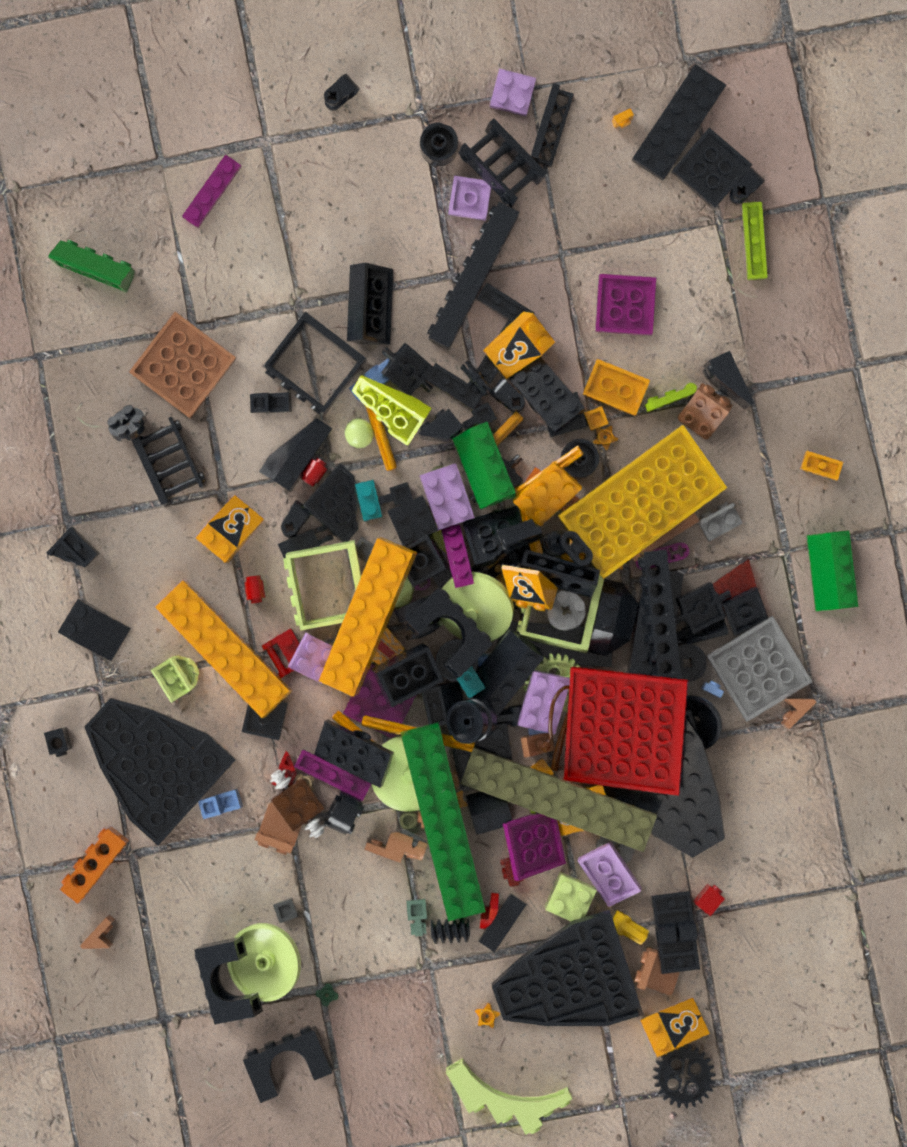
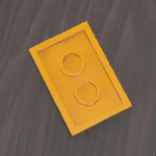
[582,359,650,416]
[513,461,582,527]

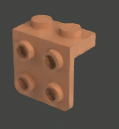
[678,383,733,439]
[254,802,302,855]
[634,946,680,995]

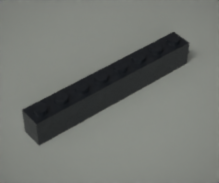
[427,202,519,350]

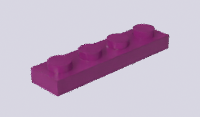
[182,154,242,228]
[441,524,474,588]
[294,749,371,801]

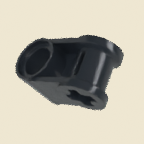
[324,74,360,111]
[729,167,765,204]
[489,378,525,413]
[281,500,311,538]

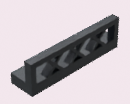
[531,83,574,167]

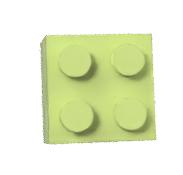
[544,871,597,922]

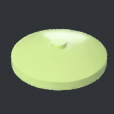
[440,572,514,641]
[372,735,420,812]
[227,923,301,1002]

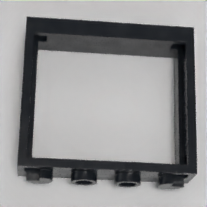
[263,311,367,415]

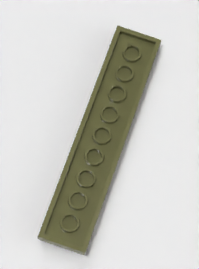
[461,747,657,852]

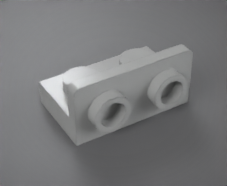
[698,502,743,542]

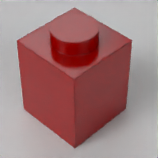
[693,883,725,916]

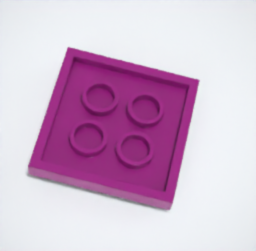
[595,274,656,336]
[343,663,416,738]
[503,812,566,881]

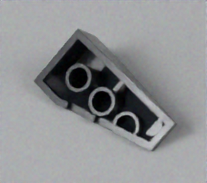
[259,418,333,492]

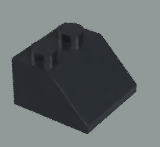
[465,791,512,835]

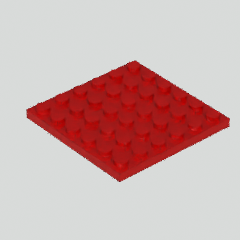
[564,667,688,796]

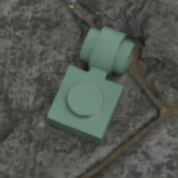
[406,899,427,937]

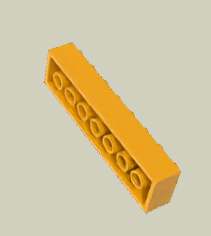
[319,537,417,697]
[155,580,292,718]

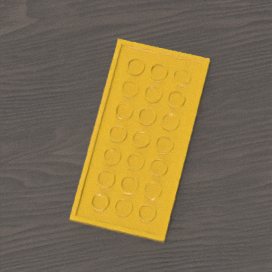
[558,425,727,579]

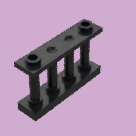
[458,118,547,208]
[132,416,207,507]

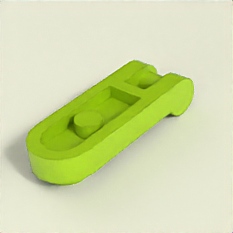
[645,383,697,412]

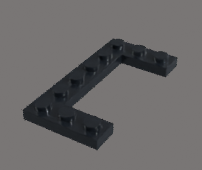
[426,283,535,410]

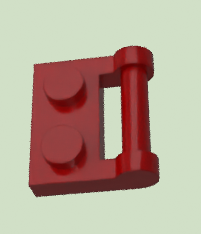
[261,628,300,678]

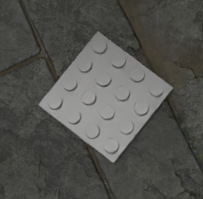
[706,616,812,722]

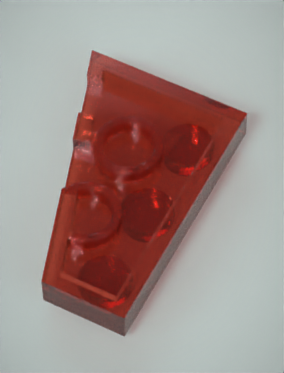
[712,559,757,599]

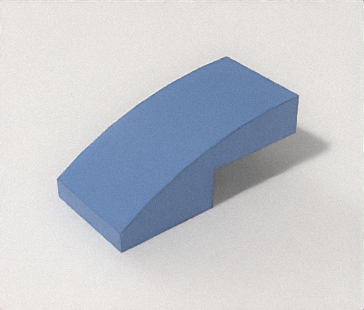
[198,789,243,819]

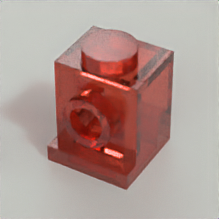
[500,857,524,887]

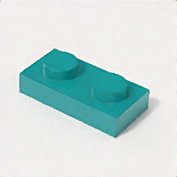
[355,480,382,521]

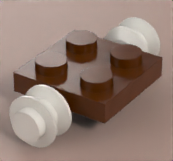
[270,769,325,838]

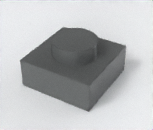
[356,537,374,563]
[273,897,298,923]

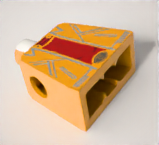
[372,627,405,665]

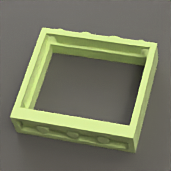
[283,540,362,631]
[516,575,604,653]

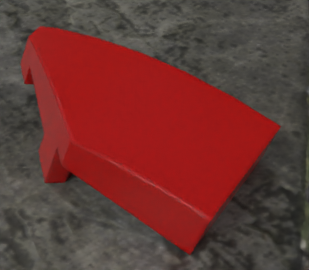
[272,751,297,786]
[479,893,499,929]

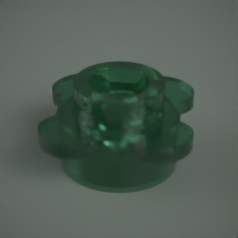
[315,983,339,1007]

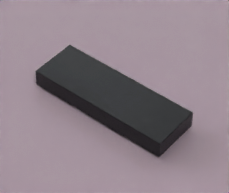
[478,893,527,953]

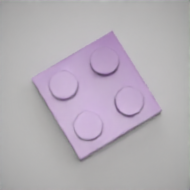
[490,69,536,117]
[448,176,491,221]
[288,633,333,684]

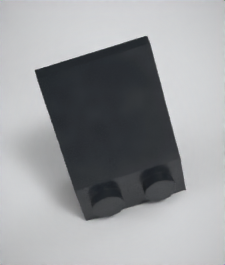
[703,351,754,409]
[58,599,131,661]

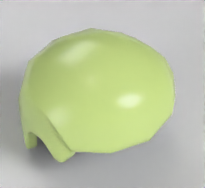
[344,418,374,448]

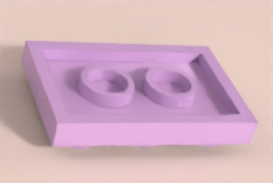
[419,463,475,530]
[517,670,570,734]
[577,841,642,907]

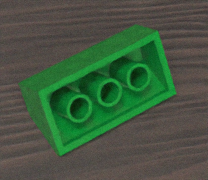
[48,240,135,292]
[453,422,516,510]
[806,530,859,611]

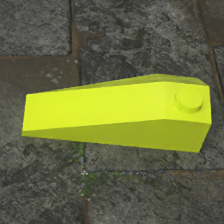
[352,375,432,446]

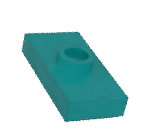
[457,666,485,698]

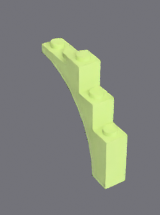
[446,1058,572,1135]

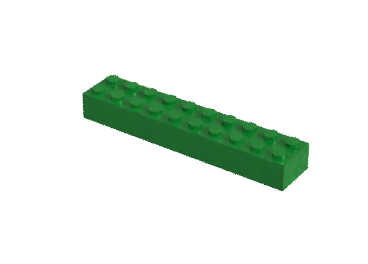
[400,723,486,922]

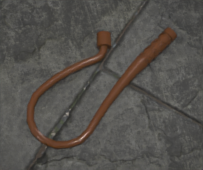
[540,685,569,771]

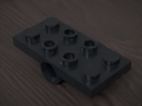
[509,356,586,434]
[314,719,394,788]
[651,891,700,974]

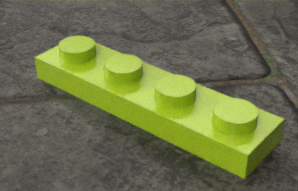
[742,202,768,280]

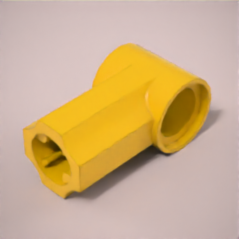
[613,910,649,945]

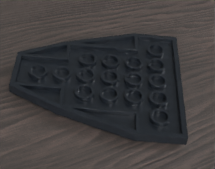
[84,698,236,846]
[602,716,725,858]
[491,910,644,1026]

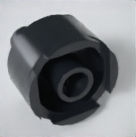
[420,122,458,167]
[560,439,599,479]
[324,790,364,835]

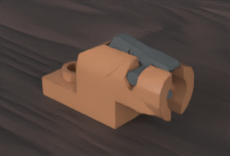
[364,829,428,863]

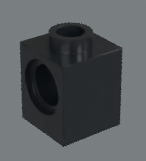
[44,727,72,757]

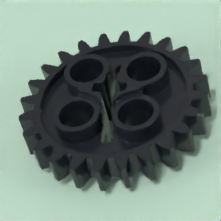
[653,1044,716,1109]

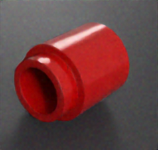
[301,458,328,487]
[244,575,266,604]

